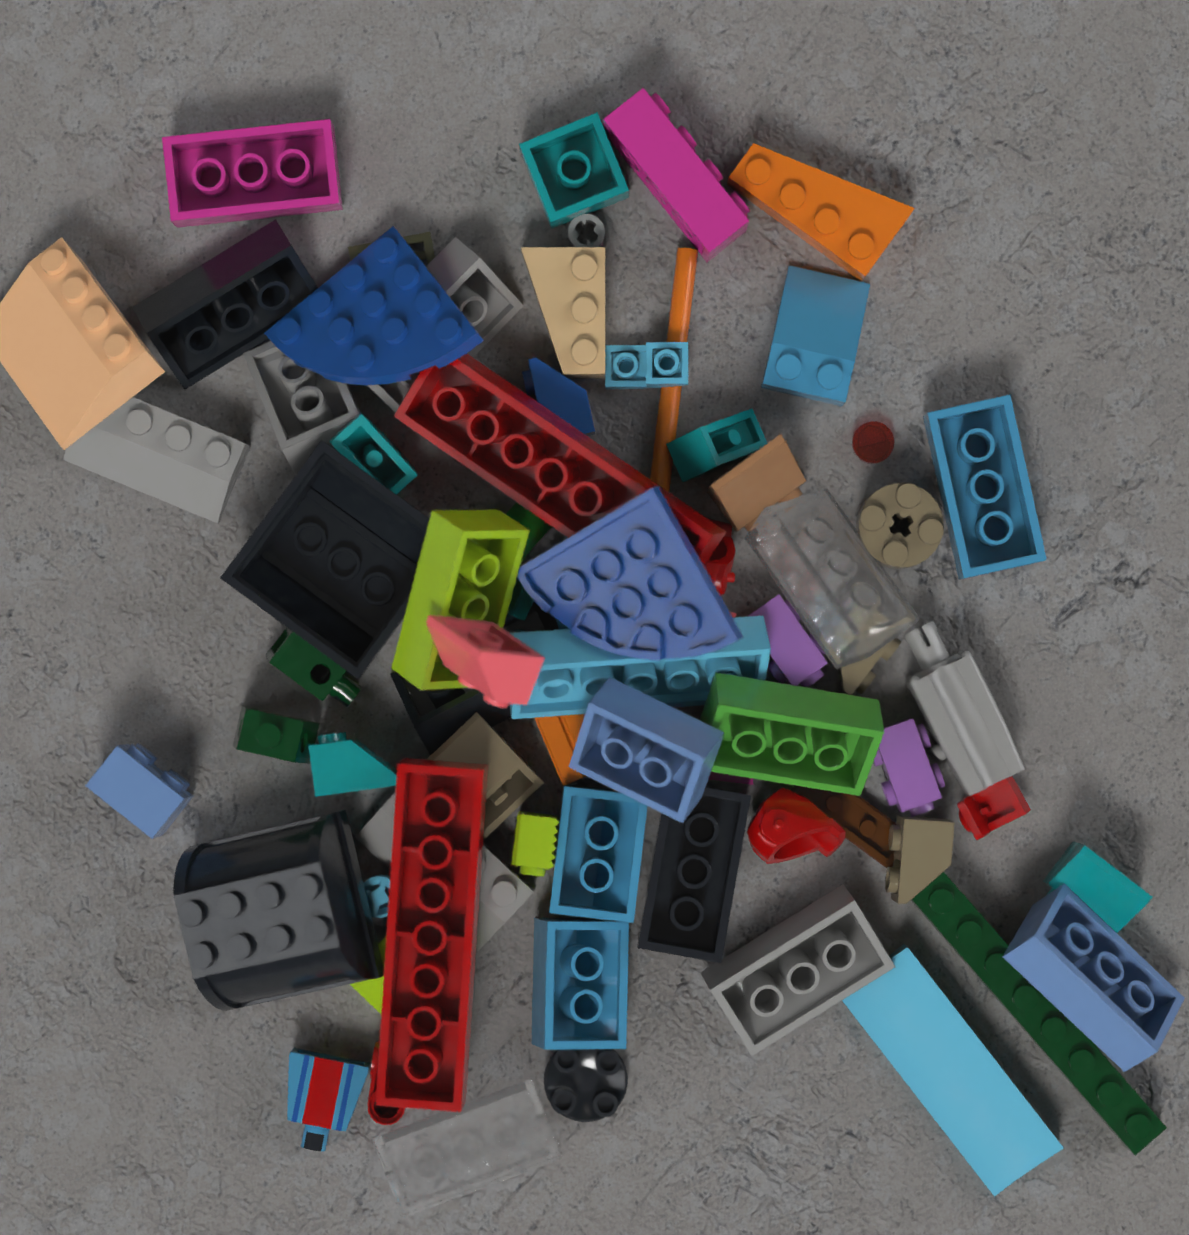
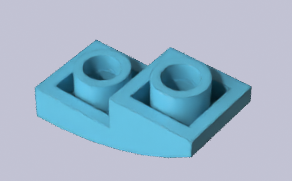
[605,342,689,389]

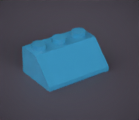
[549,785,647,923]
[531,918,629,1050]

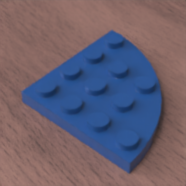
[264,226,484,385]
[517,486,744,661]

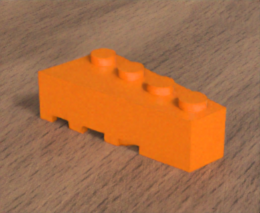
[727,143,915,282]

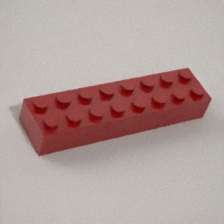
[394,354,726,566]
[375,758,488,1112]

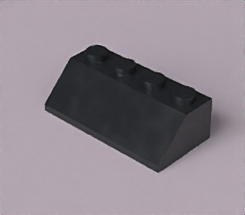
[133,219,318,390]
[390,601,555,755]

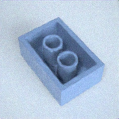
[569,677,724,823]

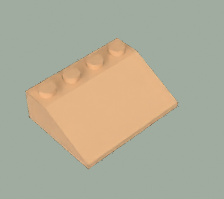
[0,237,165,450]

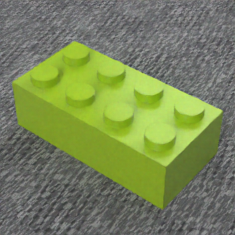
[391,510,529,690]

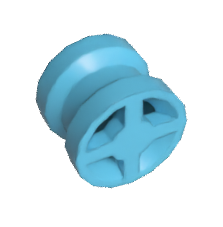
[364,874,390,918]

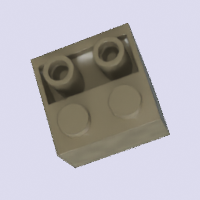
[427,712,544,840]

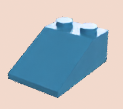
[761,265,870,406]

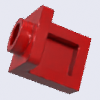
[957,776,1031,840]

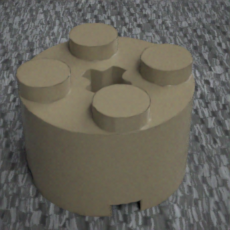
[856,483,944,569]

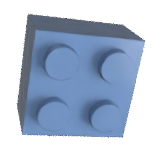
[85,743,194,839]

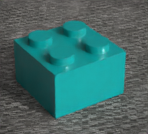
[519,112,629,229]

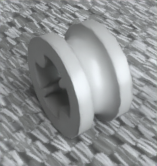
[568,214,605,247]

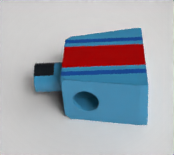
[287,1048,371,1152]

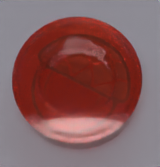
[851,421,894,464]

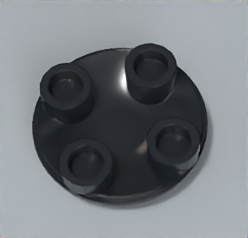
[544,1049,628,1122]

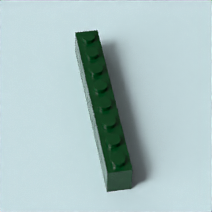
[911,872,1167,1156]

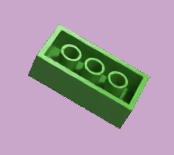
[700,672,884,796]

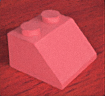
[426,615,545,708]

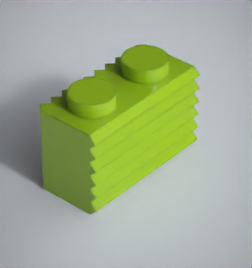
[511,811,560,876]

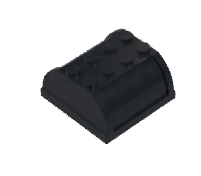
[220,440,430,680]
[173,810,384,1011]

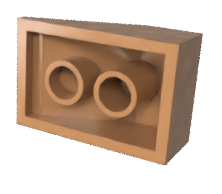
[707,434,806,533]

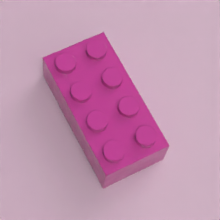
[603,88,750,263]
[162,119,343,228]

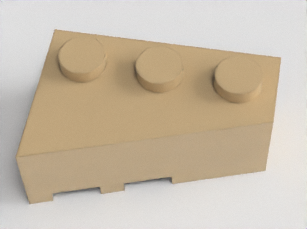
[521,247,605,378]

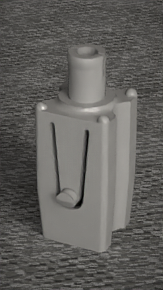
[904,621,1025,796]

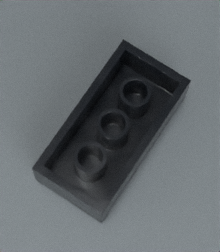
[637,786,751,963]

